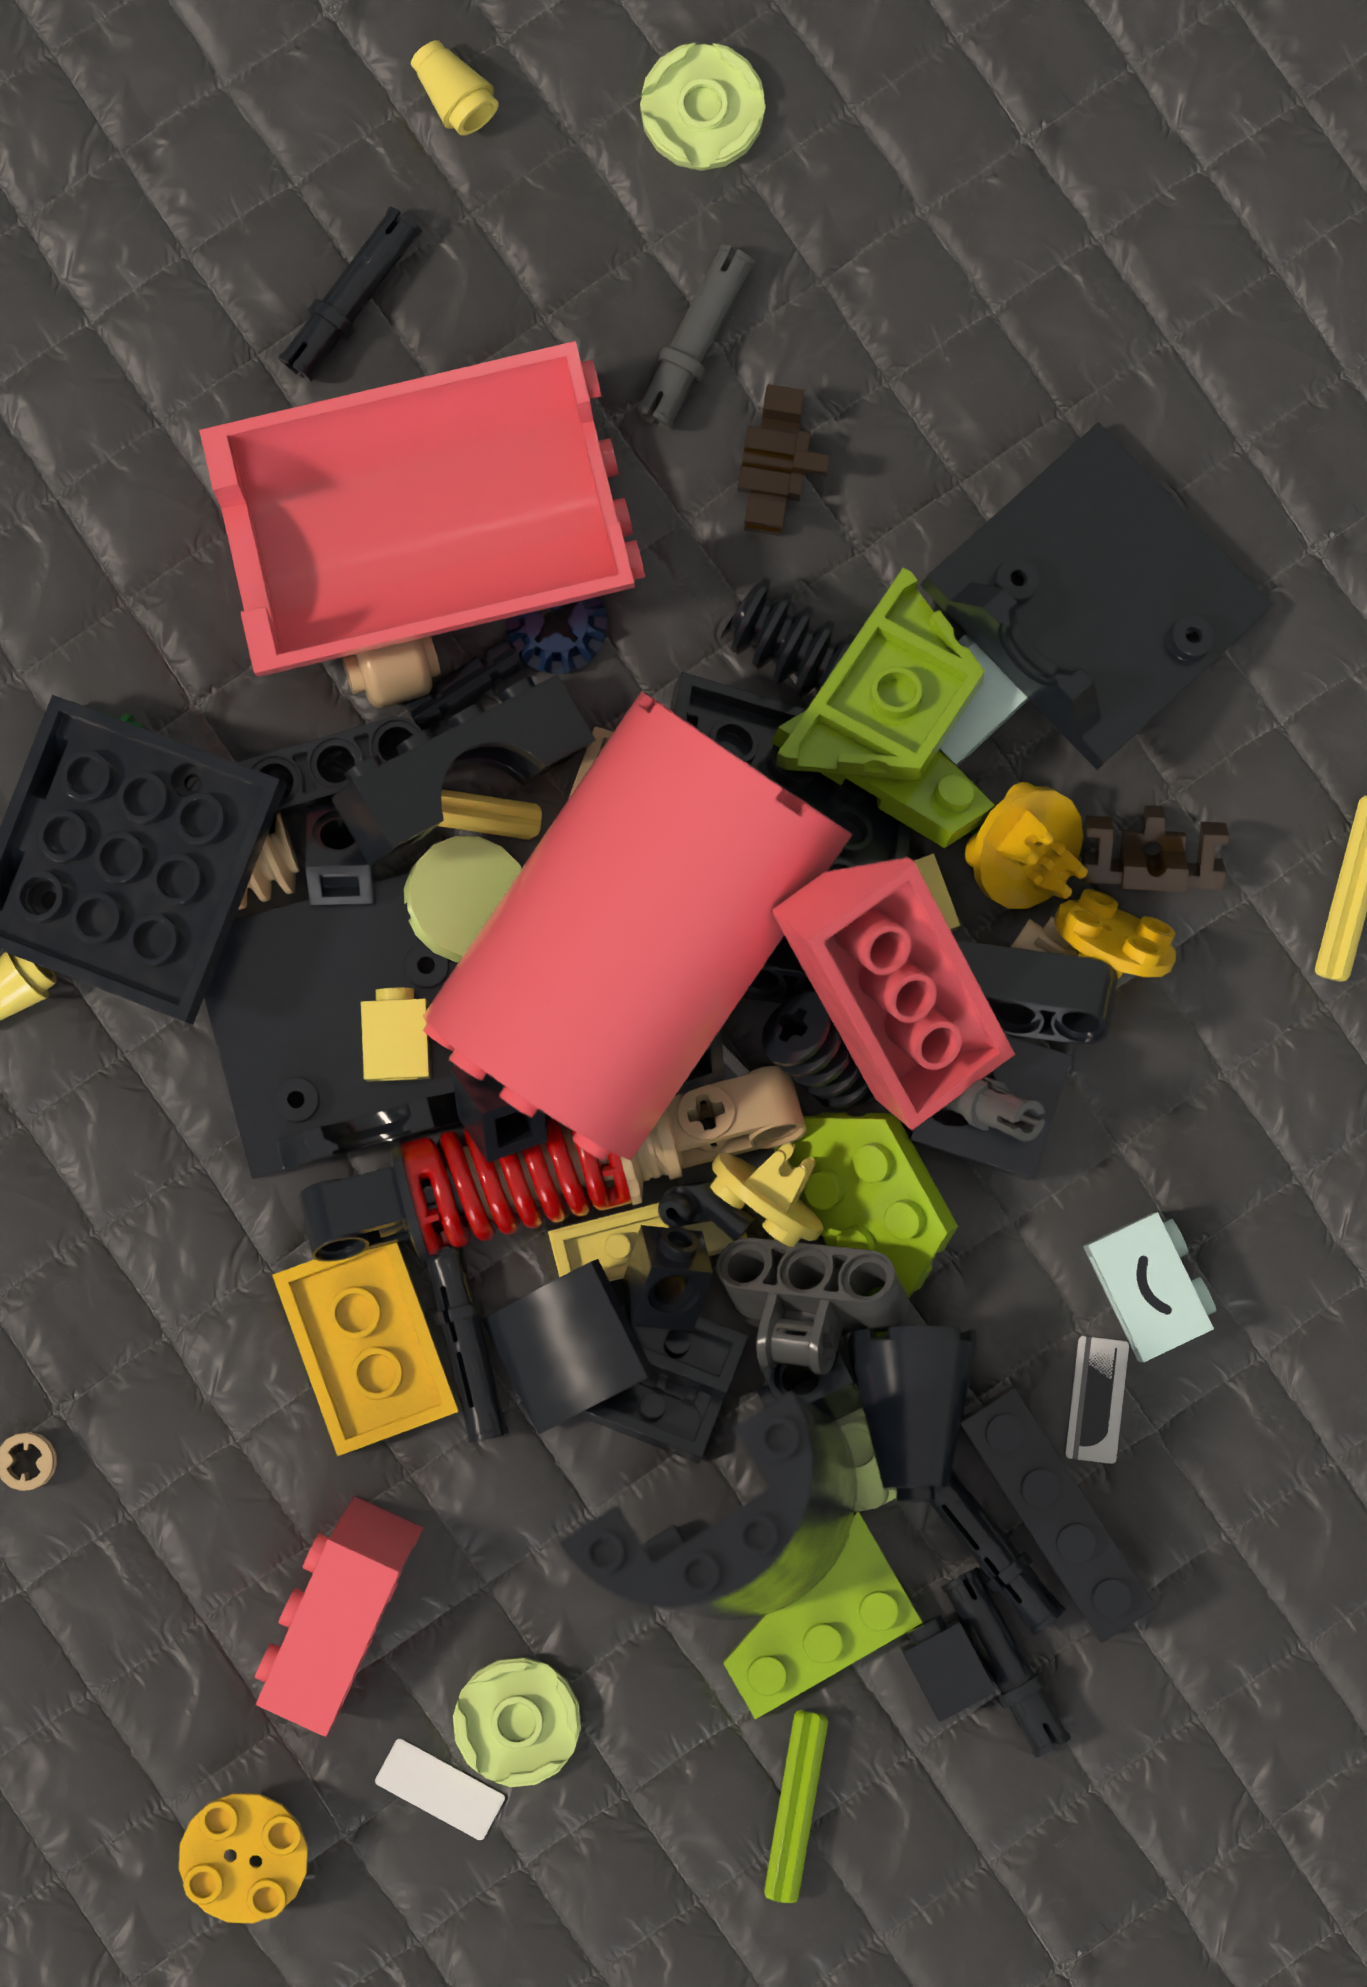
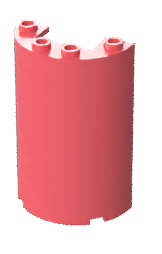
[199,341,645,677]
[423,691,852,1161]

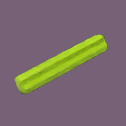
[764,1710,828,1903]

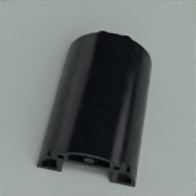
[558,1391,857,1620]

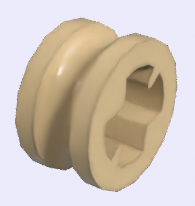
[0,1432,57,1491]

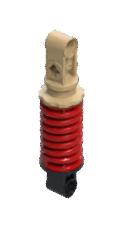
[299,1066,807,1262]

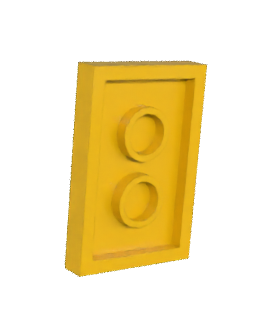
[272,1242,460,1456]

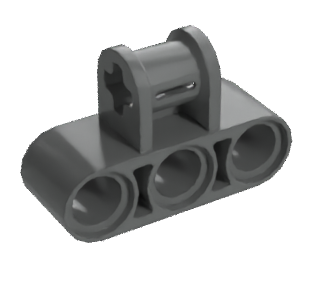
[716,1238,909,1375]

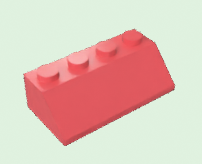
[771,858,1015,1130]

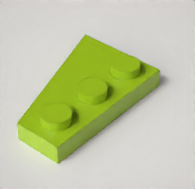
[771,710,995,848]
[723,1511,922,1719]

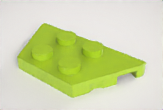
[776,567,985,781]
[774,1112,958,1337]

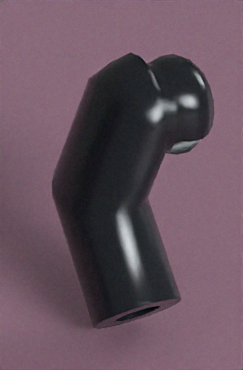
[658,1181,756,1241]

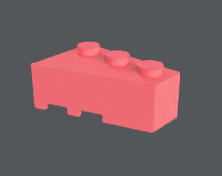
[254,1496,424,1737]

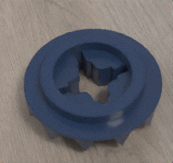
[506,597,607,674]

